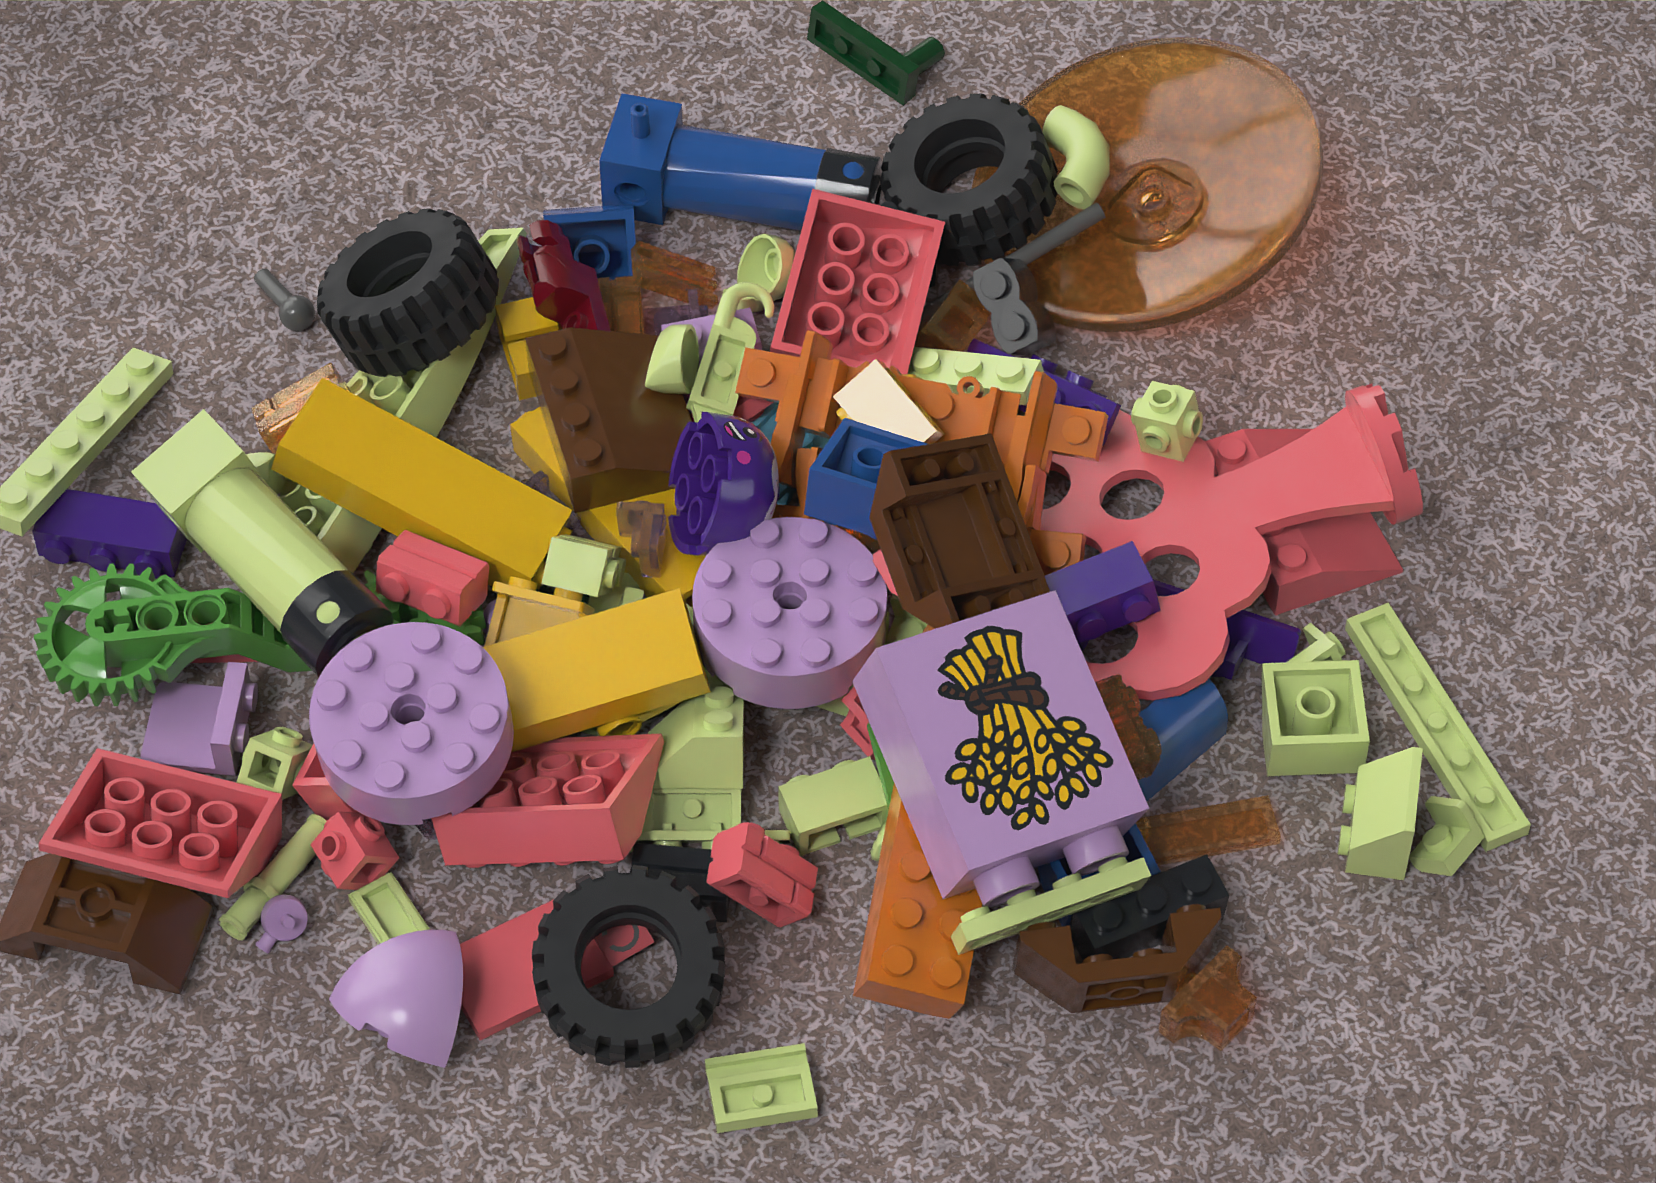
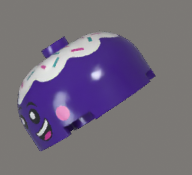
[668,412,780,557]

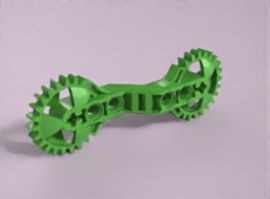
[34,563,486,707]

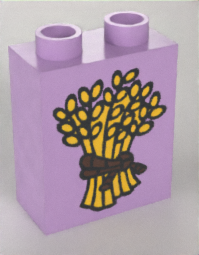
[852,590,1149,907]

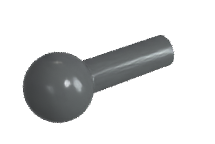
[254,269,315,331]

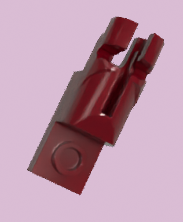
[517,220,610,331]

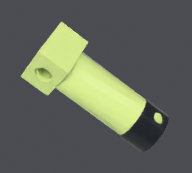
[131,409,394,677]

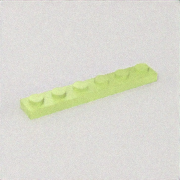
[0,348,173,536]
[1345,603,1531,852]

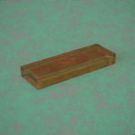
[1136,795,1281,866]

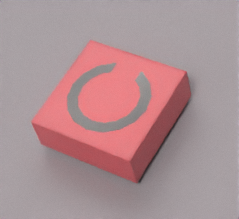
[594,925,654,967]

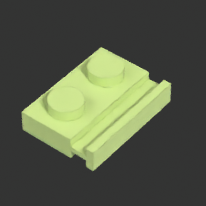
[705,1043,818,1133]

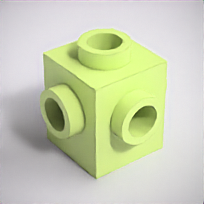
[1131,381,1203,462]
[236,727,312,800]

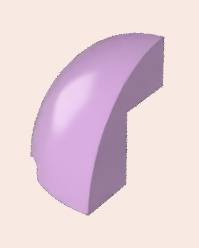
[329,930,463,1068]

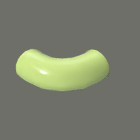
[1042,105,1110,210]

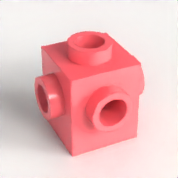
[310,811,399,890]

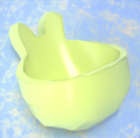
[722,234,796,312]

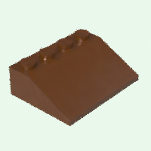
[525,328,692,513]

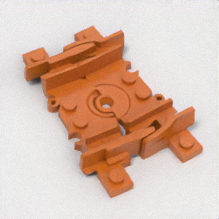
[735,330,1109,576]

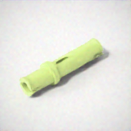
[219,814,326,940]

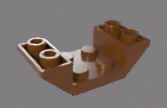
[0,853,214,994]
[1013,904,1222,1013]

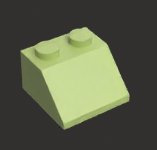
[1262,660,1370,776]
[648,686,744,789]
[1338,747,1423,880]

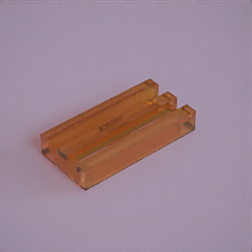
[631,241,718,309]

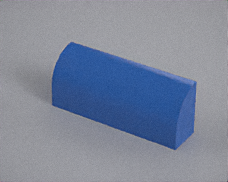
[1117,678,1228,801]

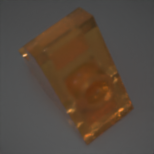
[914,279,991,352]
[1158,945,1257,1051]

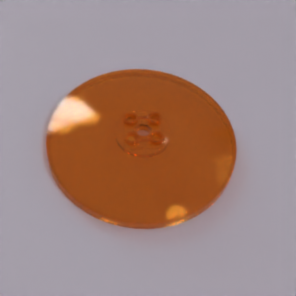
[971,37,1323,332]

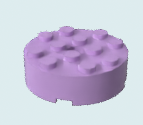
[692,517,887,709]
[309,622,514,825]

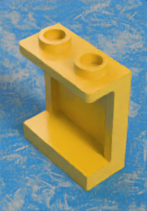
[484,576,595,647]

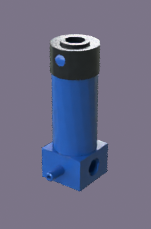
[599,93,882,232]

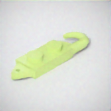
[686,282,775,422]

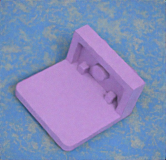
[141,662,258,776]

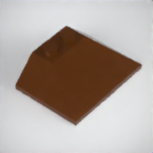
[869,434,1050,629]

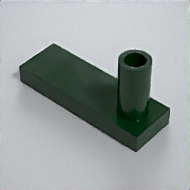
[807,0,945,106]

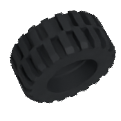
[880,93,1058,266]
[317,208,499,377]
[532,865,725,1068]

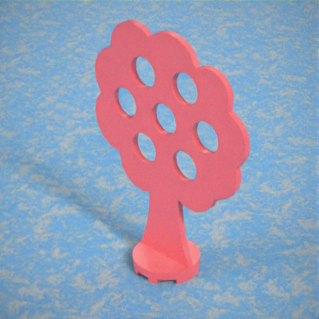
[1040,384,1423,714]

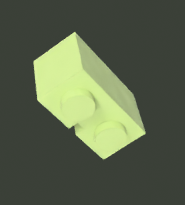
[541,534,626,597]
[778,756,888,856]

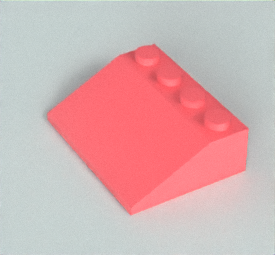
[770,189,945,374]
[1205,429,1403,615]
[431,734,664,868]
[39,748,282,898]

